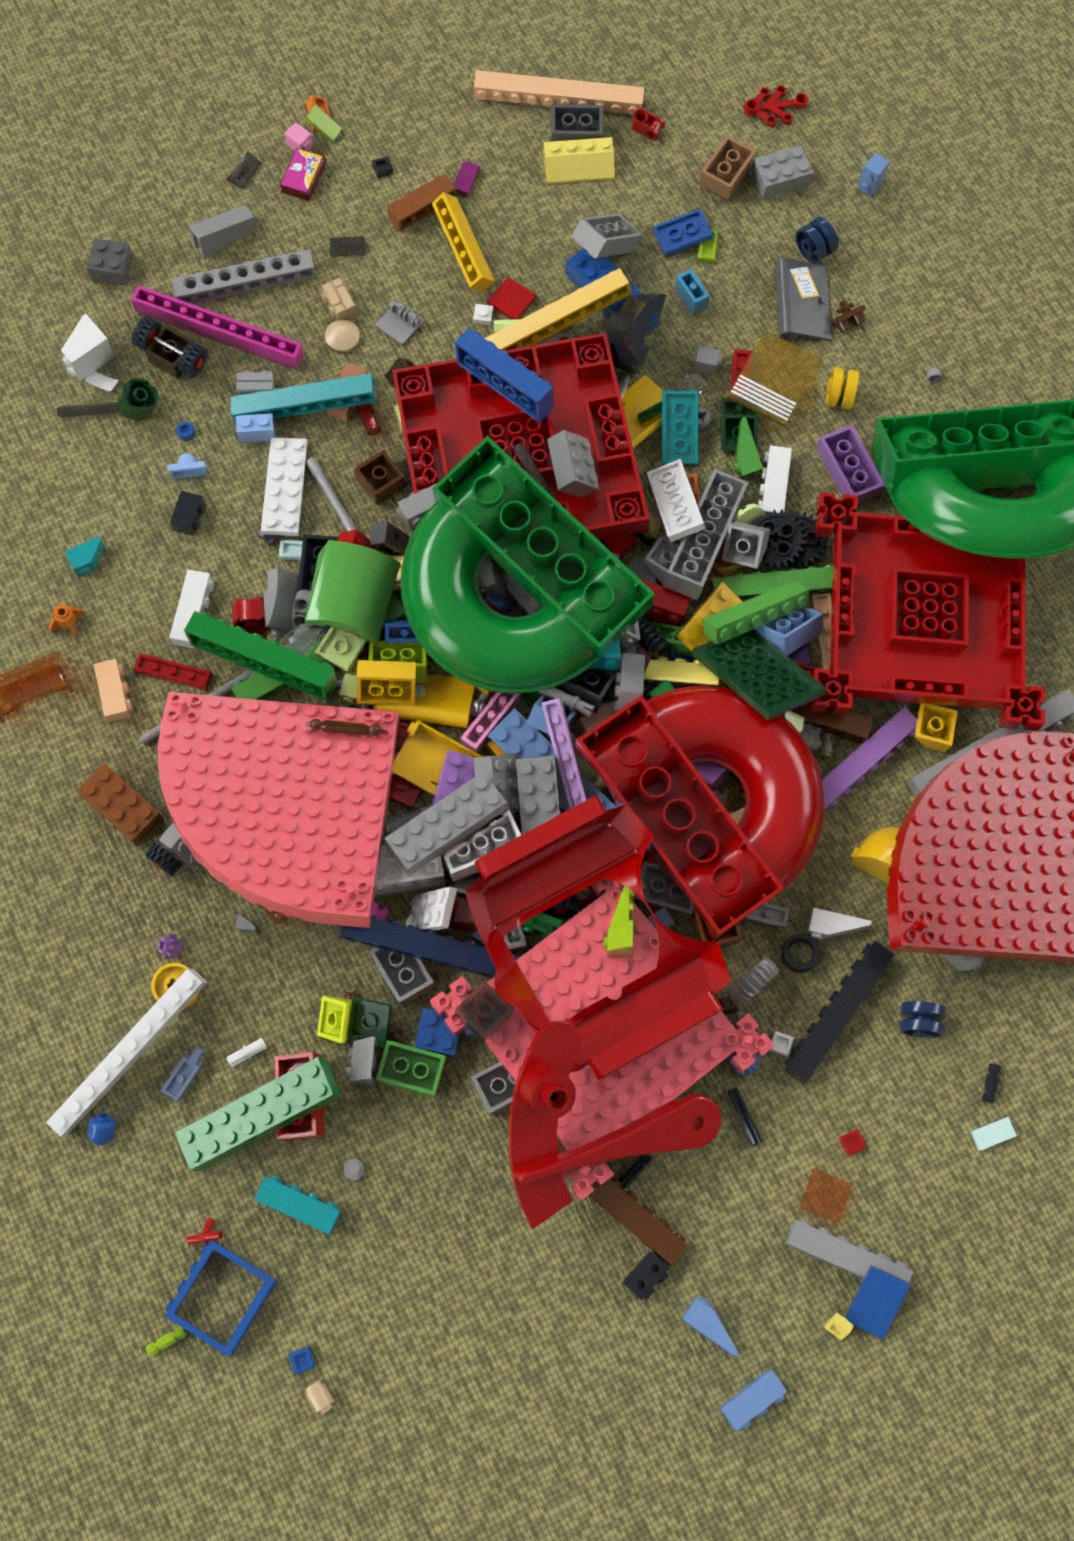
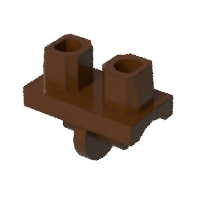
[831,300,866,333]

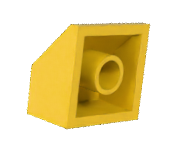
[914,703,958,753]

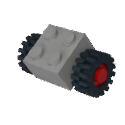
[145,823,199,877]

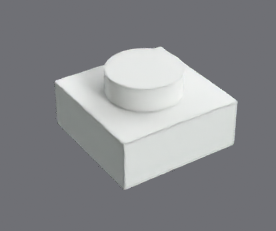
[473,304,493,325]

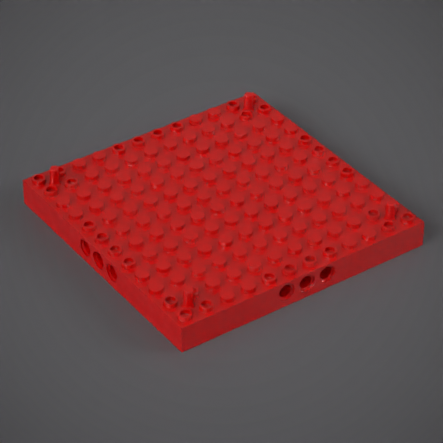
[392,333,649,559]

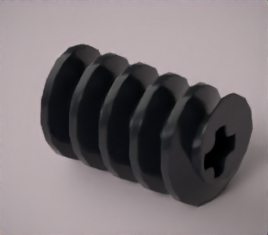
[637,618,671,658]

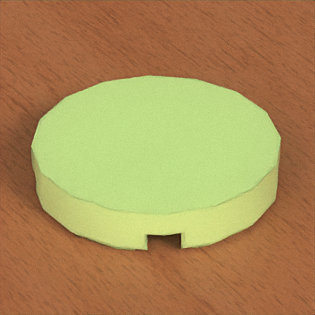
[732,504,765,526]

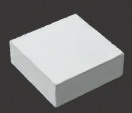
[770,1031,794,1057]

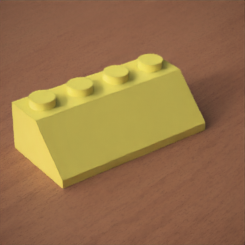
[543,137,615,184]
[644,657,727,688]

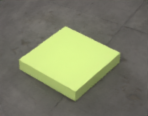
[314,627,367,673]

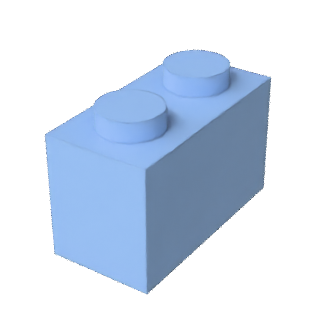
[236,413,276,443]

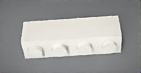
[758,445,792,517]
[169,569,214,649]

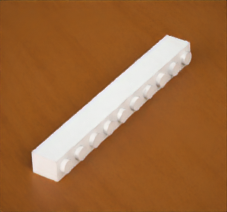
[46,969,208,1137]

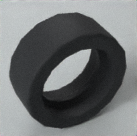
[781,934,820,973]

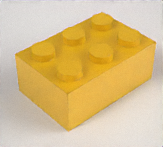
[357,660,416,706]

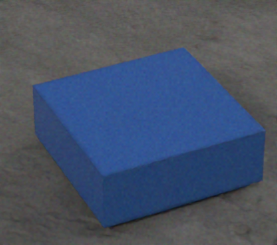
[289,1346,316,1374]

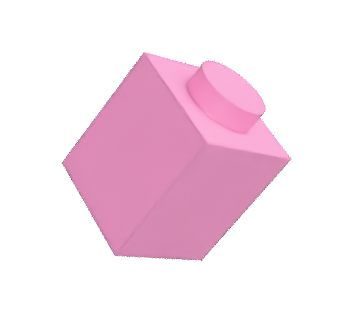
[284,123,313,151]

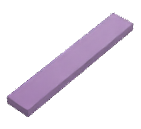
[541,698,588,809]

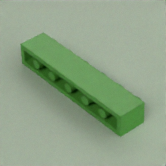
[703,581,809,644]

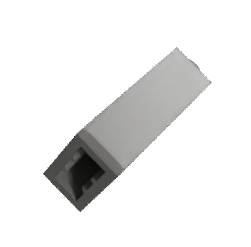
[189,205,256,259]

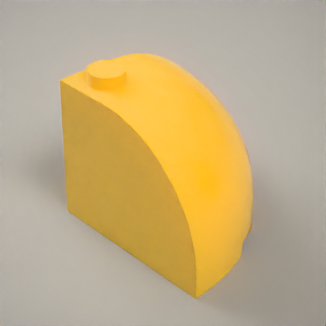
[850,827,900,885]

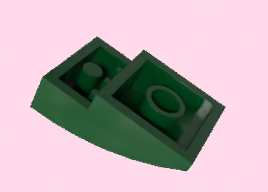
[720,398,758,451]

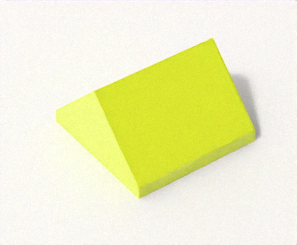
[317,996,352,1043]

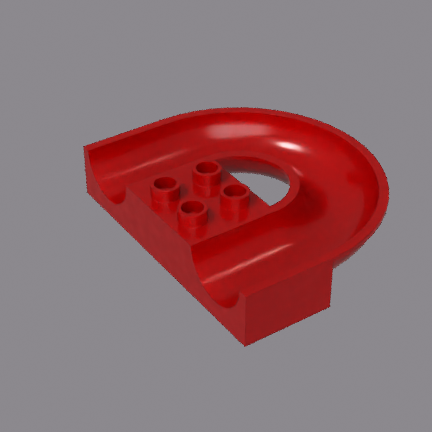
[575,686,824,941]

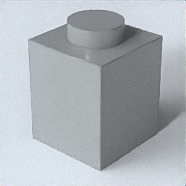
[694,346,722,375]

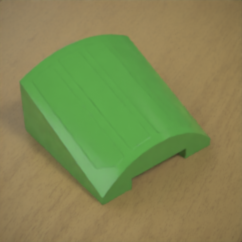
[305,540,401,643]

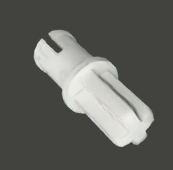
[227,1038,267,1067]

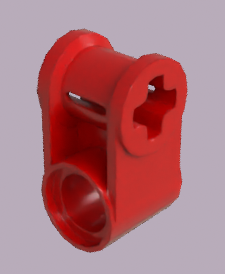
[631,109,666,140]

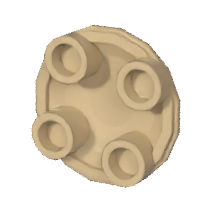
[324,320,360,353]

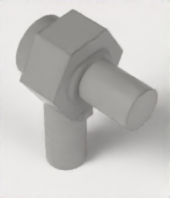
[470,692,488,717]

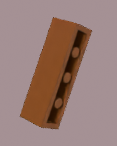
[387,173,457,232]

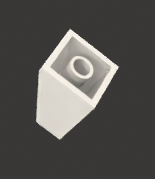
[61,314,115,381]

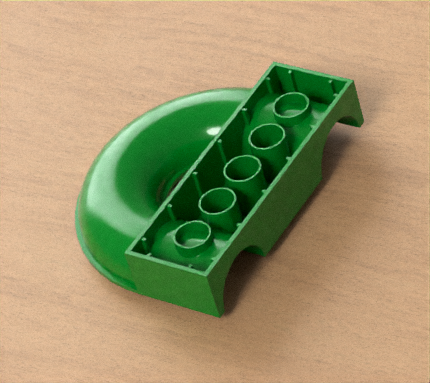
[871,399,1074,558]
[401,436,655,693]

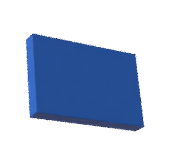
[652,208,714,257]
[845,1265,910,1339]

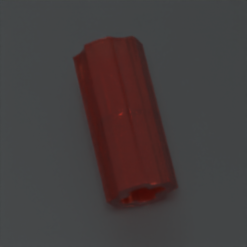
[355,403,382,436]

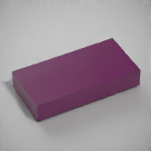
[454,161,480,197]

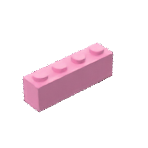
[460,692,522,753]

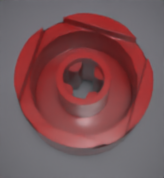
[232,597,271,636]

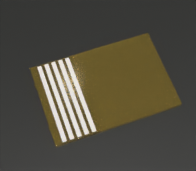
[727,331,821,427]

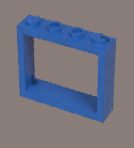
[165,1241,278,1357]

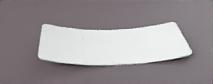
[85,371,118,391]

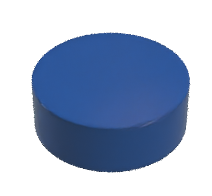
[176,422,195,441]

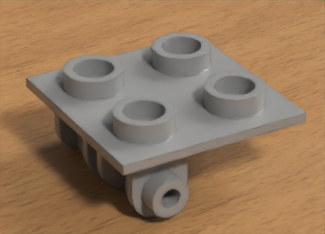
[375,300,425,345]

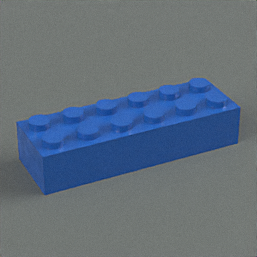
[565,248,661,335]
[454,328,554,423]

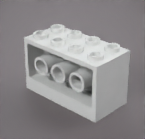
[374,846,445,898]

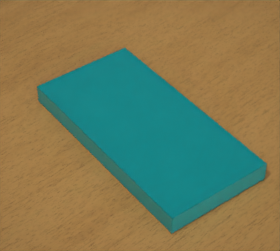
[662,391,699,465]

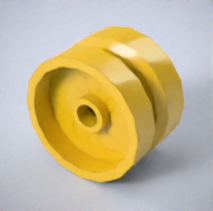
[825,367,859,410]
[151,963,200,1010]

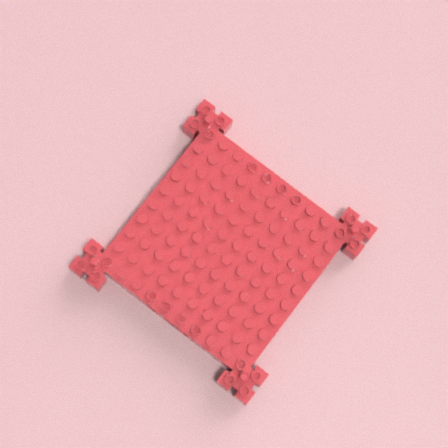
[430,878,775,1202]

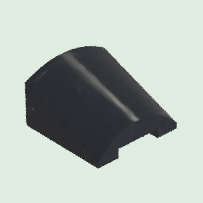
[605,294,667,375]

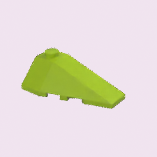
[603,885,633,956]

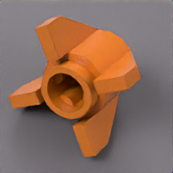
[49,604,85,637]

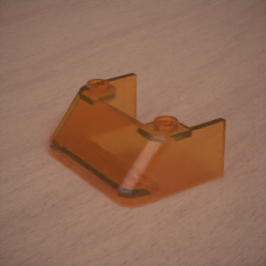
[0,651,74,723]

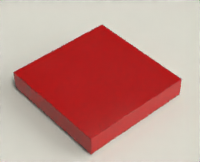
[487,277,536,320]

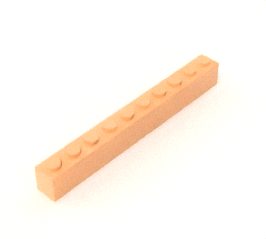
[474,70,644,115]

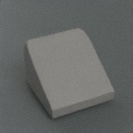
[236,914,258,934]

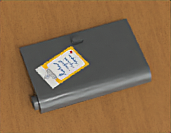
[775,257,832,341]

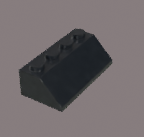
[297,534,339,604]

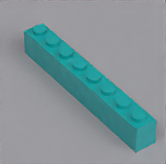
[231,374,377,422]

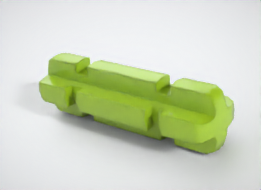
[146,1326,187,1356]

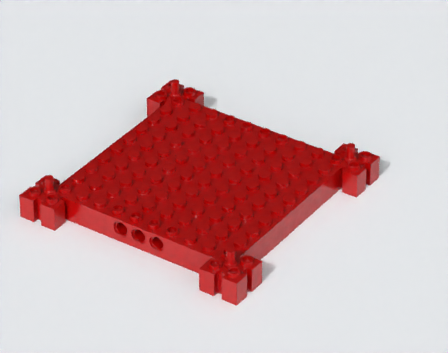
[809,492,1045,731]

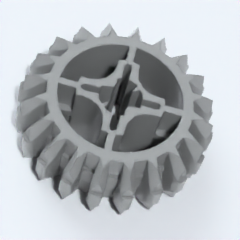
[731,958,779,1005]

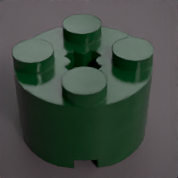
[117,378,159,421]

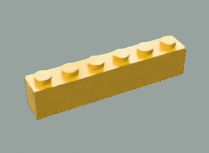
[432,192,495,292]

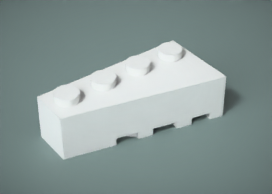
[444,810,521,882]

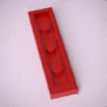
[133,653,212,691]

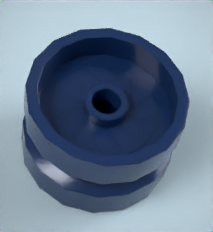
[795,217,839,264]
[900,1001,946,1038]

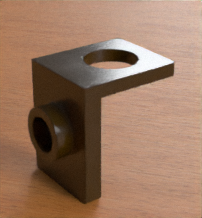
[385,358,415,388]

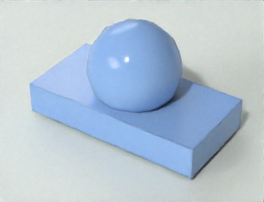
[168,453,208,479]

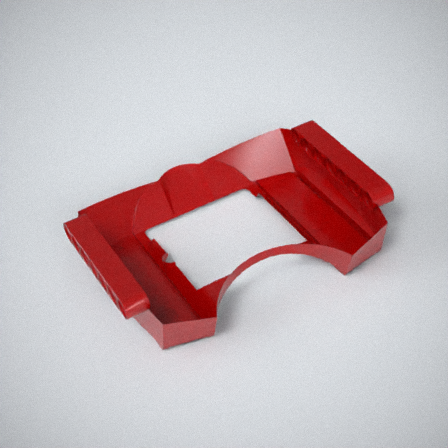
[466,796,731,1081]

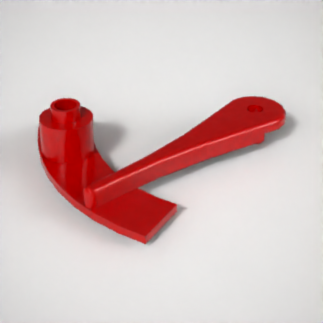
[508,1020,722,1229]

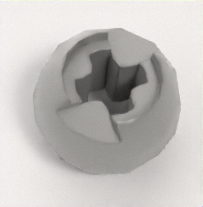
[698,407,711,430]

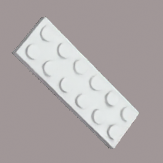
[261,437,308,536]
[647,459,706,542]

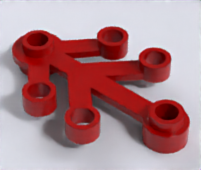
[743,85,808,127]

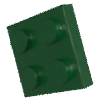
[348,997,392,1045]

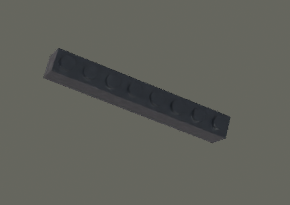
[783,940,895,1085]

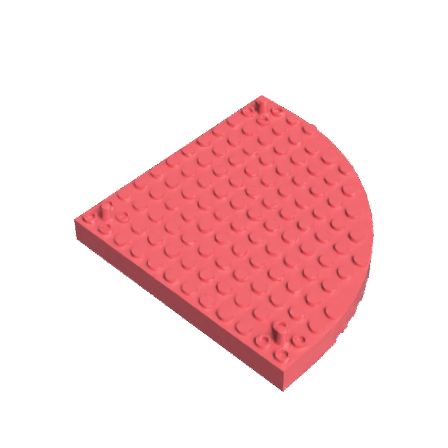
[158,692,399,928]

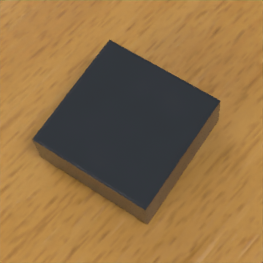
[372,156,394,178]

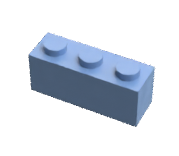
[718,1369,787,1431]

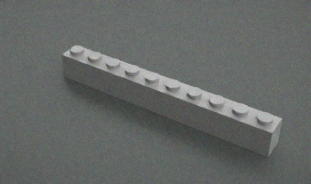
[908,689,1074,796]

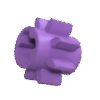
[158,934,183,959]

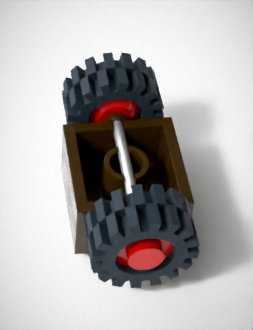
[131,316,209,379]

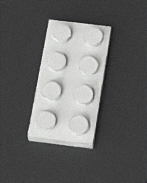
[406,887,457,932]

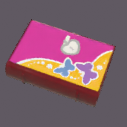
[280,148,327,201]

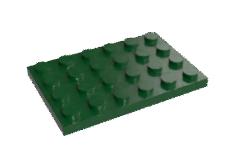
[691,629,826,720]

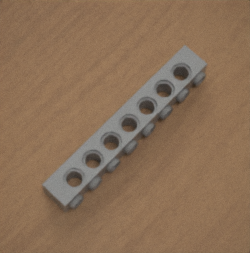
[171,249,316,304]

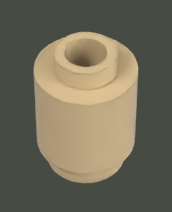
[305,1380,334,1414]

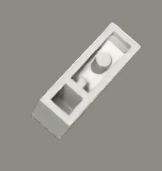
[806,908,872,940]

